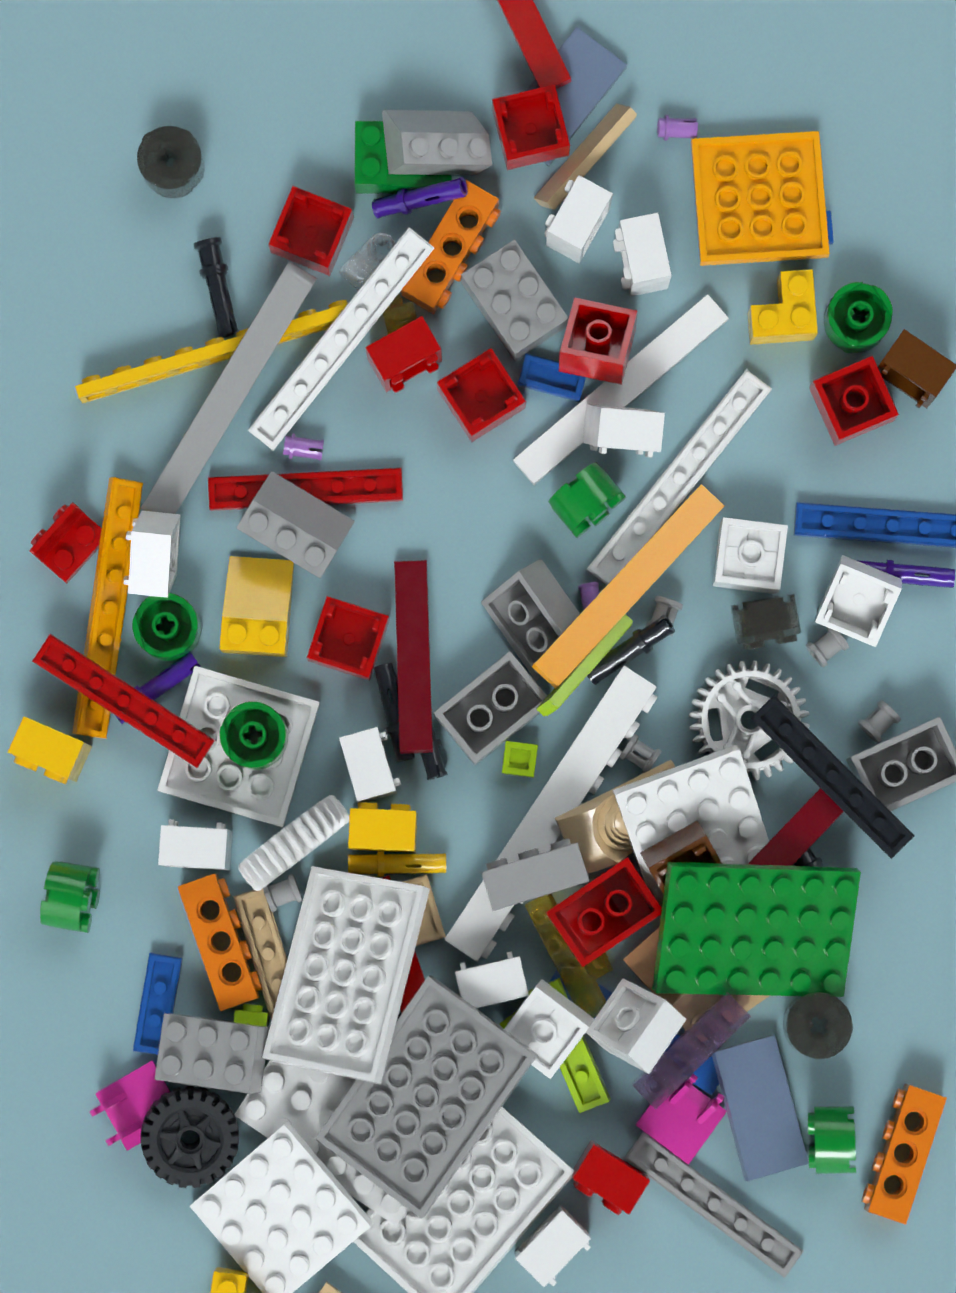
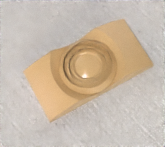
[555,760,675,874]

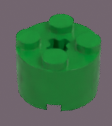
[824,282,893,353]
[548,462,626,538]
[132,593,201,661]
[220,702,288,770]
[40,861,100,933]
[808,1106,856,1174]

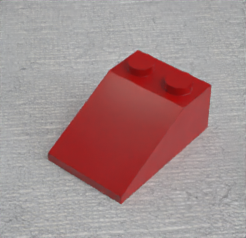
[545,857,662,968]

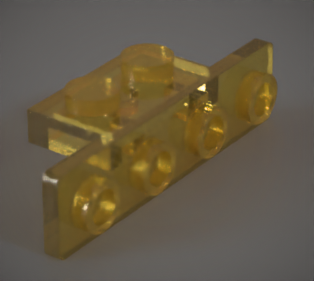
[525,894,613,1018]

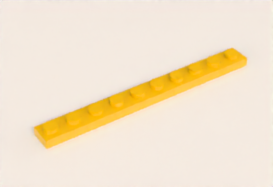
[75,300,390,403]

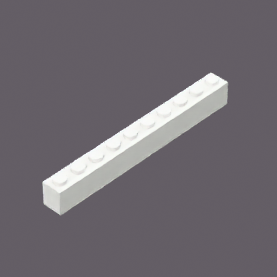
[444,666,658,961]

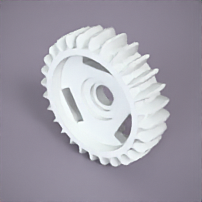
[689,661,810,781]
[238,795,350,891]

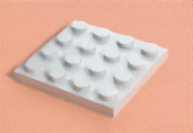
[157,666,320,828]
[613,745,769,906]
[190,1121,374,1293]

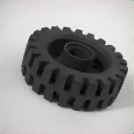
[141,1086,239,1188]

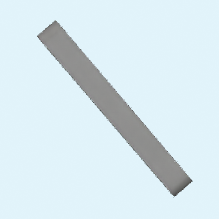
[140,261,317,514]

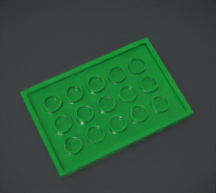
[652,862,861,997]

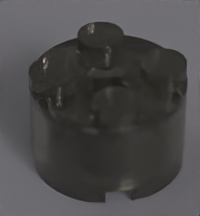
[137,126,205,198]
[730,594,801,650]
[783,992,853,1059]

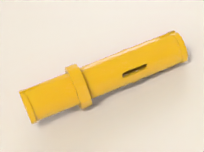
[348,851,446,877]

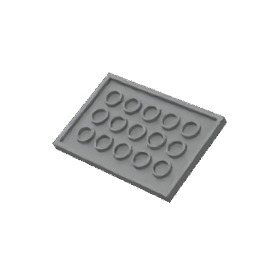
[315,975,538,1219]

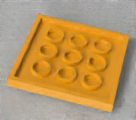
[691,131,830,266]

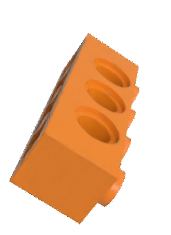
[400,180,501,314]
[177,873,263,1011]
[862,1084,947,1225]

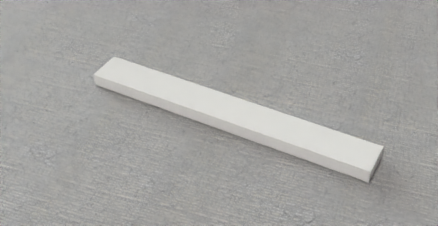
[248,227,434,451]
[513,294,729,485]
[587,369,772,586]

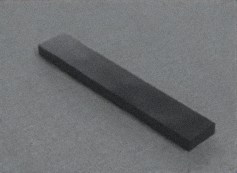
[751,695,915,859]

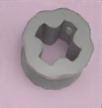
[646,596,683,636]
[805,628,849,668]
[858,700,901,743]
[619,733,662,773]
[263,874,303,912]

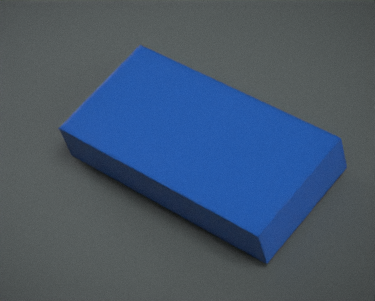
[517,353,586,402]

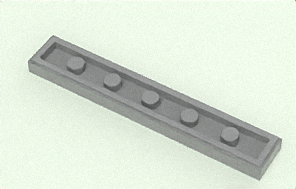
[624,1131,804,1278]

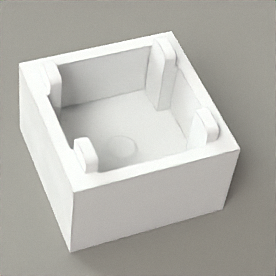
[544,175,613,264]
[613,213,672,297]
[583,404,665,458]
[123,511,181,597]
[712,517,788,594]
[815,555,902,647]
[339,727,401,802]
[158,819,233,871]
[455,951,529,1008]
[586,978,686,1074]
[504,979,594,1079]
[514,1204,591,1287]

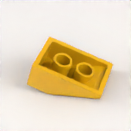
[219,556,294,657]

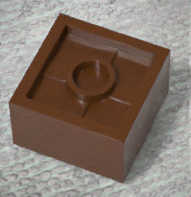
[878,329,956,409]
[640,820,722,895]

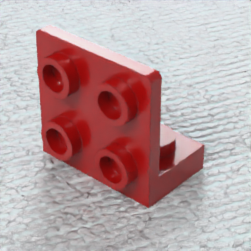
[29,502,102,584]

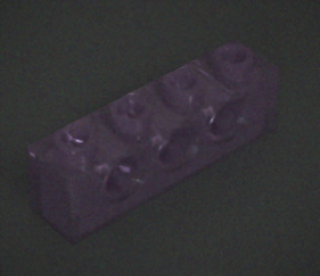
[632,992,751,1110]

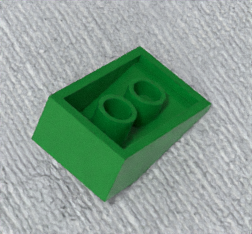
[355,121,452,194]

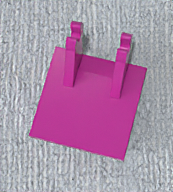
[89,1060,171,1151]
[635,1072,727,1165]

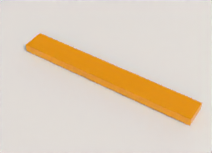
[72,477,143,739]
[532,484,725,689]

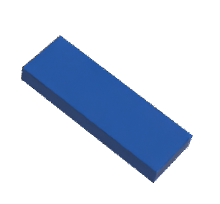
[133,953,183,1055]

